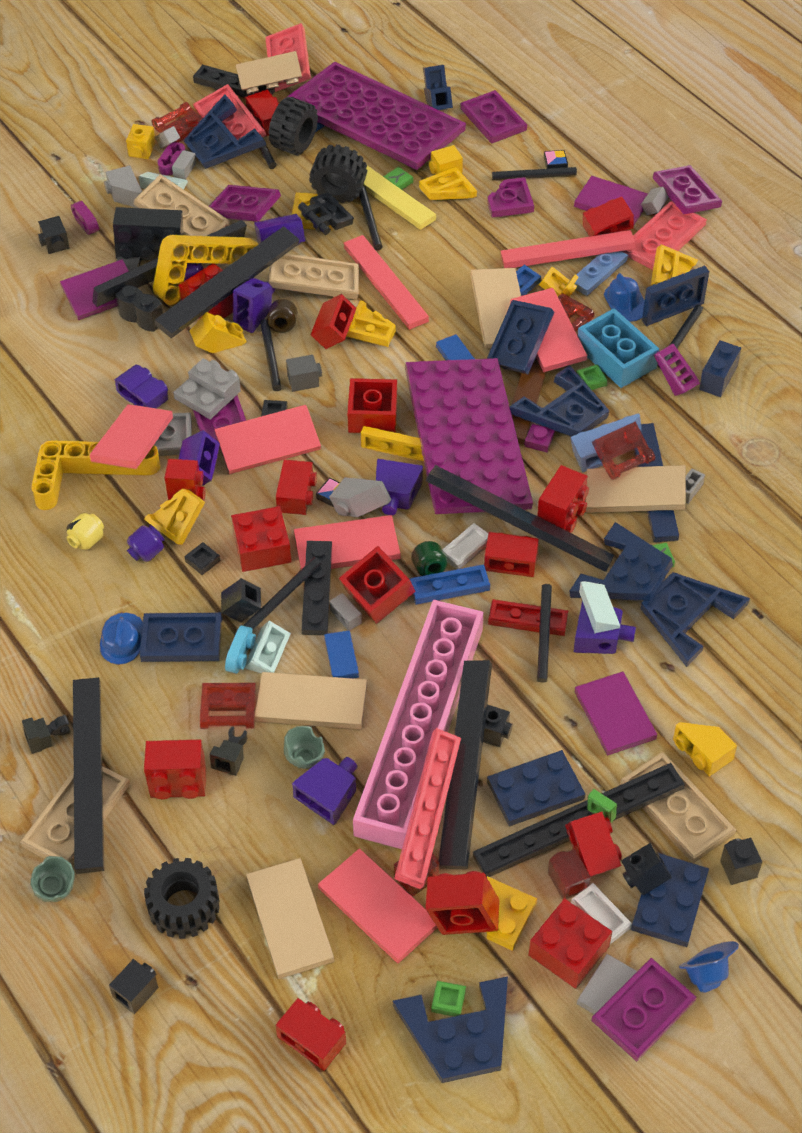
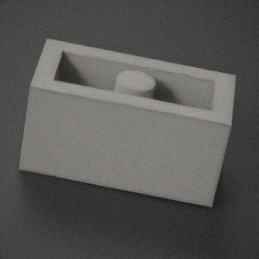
[155,126,180,148]
[172,150,196,180]
[641,186,669,215]
[686,468,705,504]
[329,593,362,630]

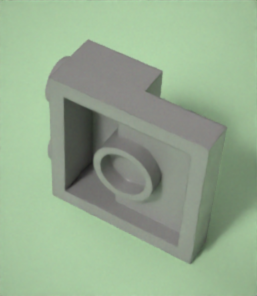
[173,358,241,419]

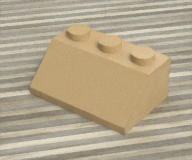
[236,51,302,94]

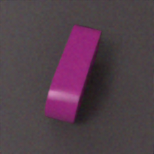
[157,142,185,176]
[71,201,99,235]

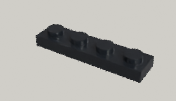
[193,64,275,97]
[302,541,332,635]

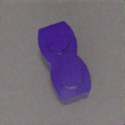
[114,364,169,408]

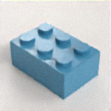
[578,308,659,388]

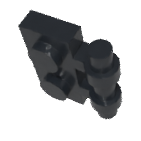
[298,192,354,235]

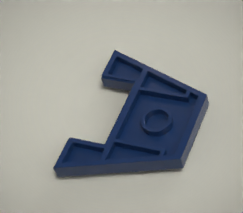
[183,94,267,169]
[509,365,609,436]
[569,522,673,601]
[640,572,750,667]
[393,976,508,1083]

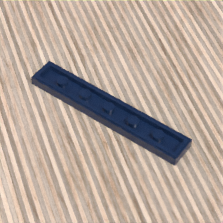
[631,423,679,542]

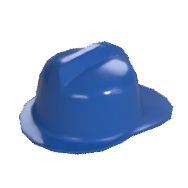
[604,273,645,322]
[100,613,143,665]
[679,941,739,993]

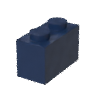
[699,340,741,397]

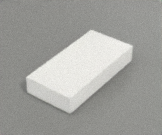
[442,523,489,569]
[571,883,632,944]

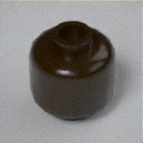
[267,299,298,333]

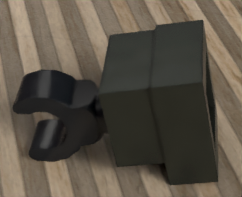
[22,715,71,754]
[209,726,248,776]

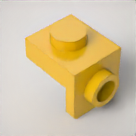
[539,267,578,300]

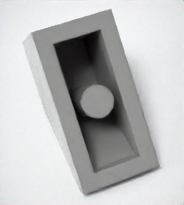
[104,165,142,208]
[329,477,392,517]

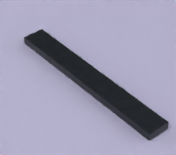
[92,220,247,307]
[155,226,300,338]
[426,465,614,572]
[438,660,492,870]
[73,677,105,874]
[473,763,685,877]

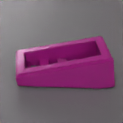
[654,344,700,396]

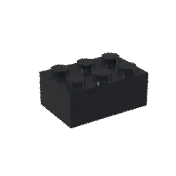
[113,207,184,260]

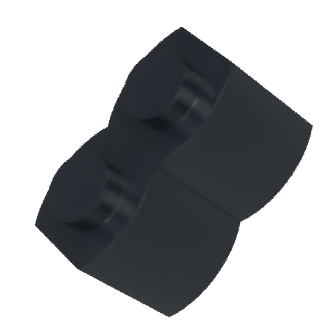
[115,285,163,332]

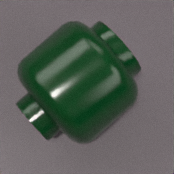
[411,541,448,576]

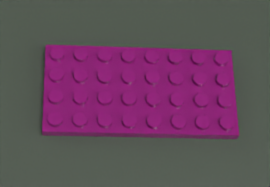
[287,62,466,170]
[405,358,533,514]

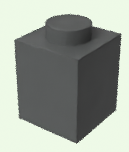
[286,354,322,392]

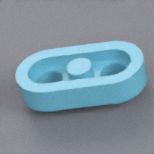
[225,625,256,674]

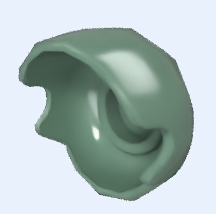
[284,726,325,769]
[30,856,75,902]

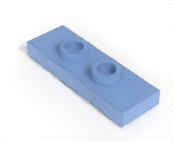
[574,251,628,296]

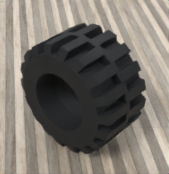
[269,96,318,156]
[309,144,368,204]
[144,858,220,939]

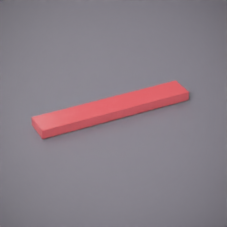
[501,230,635,268]
[344,235,429,330]
[394,728,461,889]

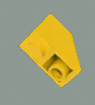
[189,312,247,353]
[673,722,737,777]

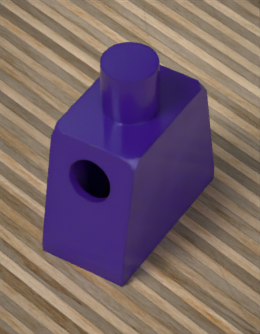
[233,278,275,333]
[376,459,423,516]
[573,601,636,654]
[292,757,358,825]

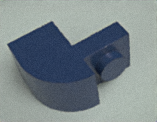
[423,64,453,110]

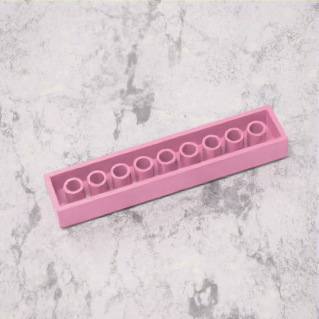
[353,600,484,849]

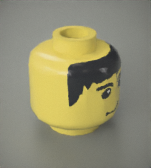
[66,513,104,550]

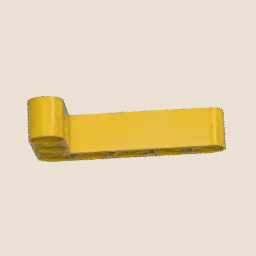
[153,235,259,305]
[32,441,161,510]

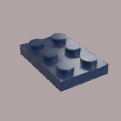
[642,265,710,326]
[487,300,555,374]
[140,612,222,662]
[487,750,585,827]
[631,853,709,948]

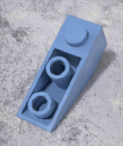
[571,413,641,472]

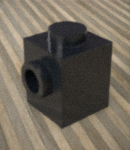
[38,216,70,254]
[221,578,261,622]
[483,704,513,747]
[720,838,762,885]
[621,843,672,895]
[109,959,159,1014]

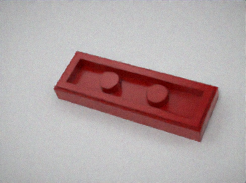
[488,599,569,636]

